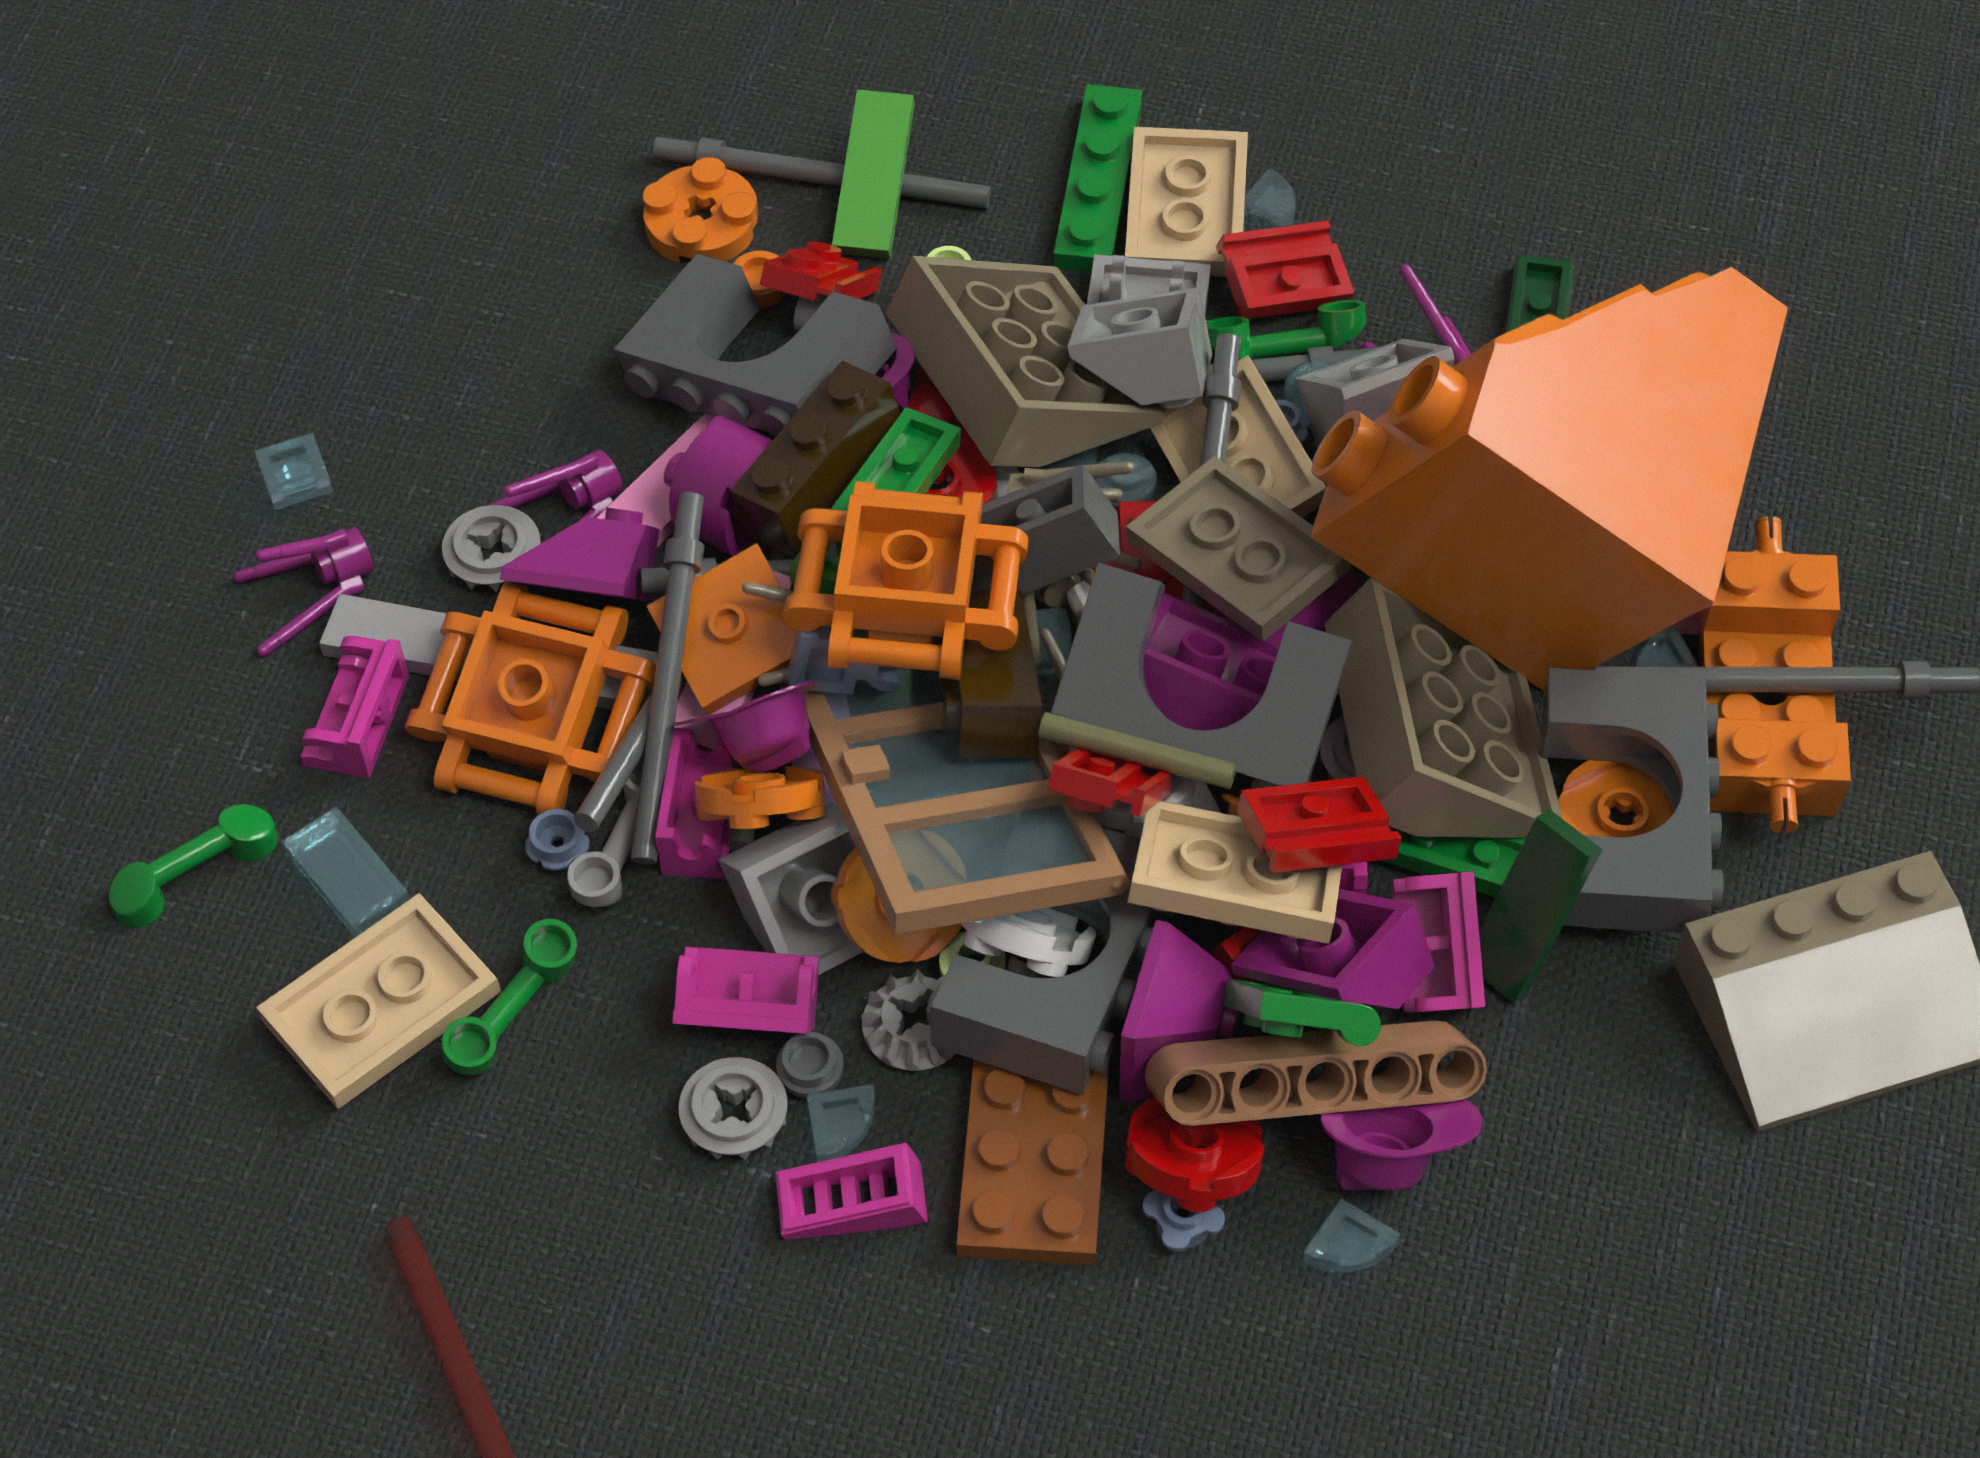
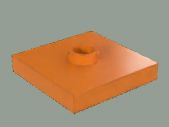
[647,543,797,715]

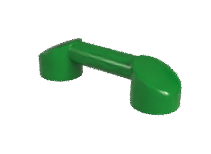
[1206,300,1367,360]
[108,804,278,927]
[441,919,577,1076]

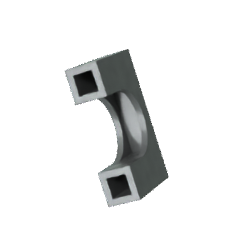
[614,254,897,437]
[1051,562,1353,789]
[1542,668,1724,933]
[930,808,1175,1095]

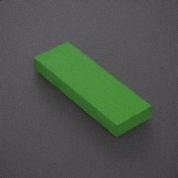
[832,89,915,259]

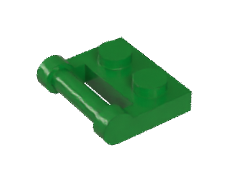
[1224,978,1381,1046]

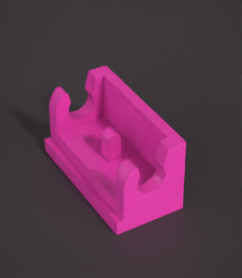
[300,636,410,779]
[655,728,739,879]
[1391,872,1485,1013]
[673,946,820,1034]

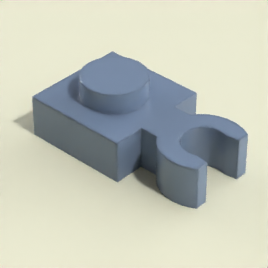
[788,626,901,695]

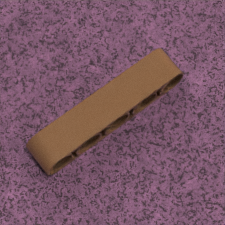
[1145,1021,1487,1126]

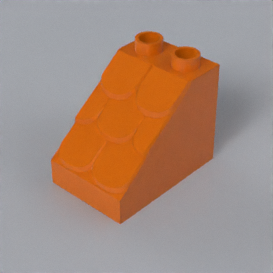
[1310,267,1788,691]

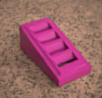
[775,1143,928,1240]

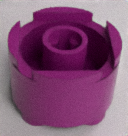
[664,416,773,557]

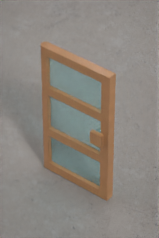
[783,644,1130,935]

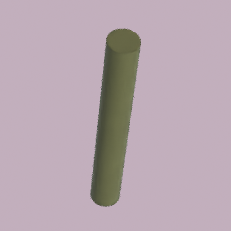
[1038,712,1237,789]

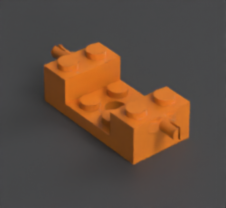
[1699,516,1851,833]

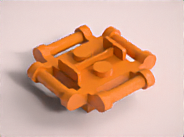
[782,481,1029,680]
[404,581,656,815]

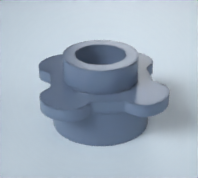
[1143,1191,1225,1252]

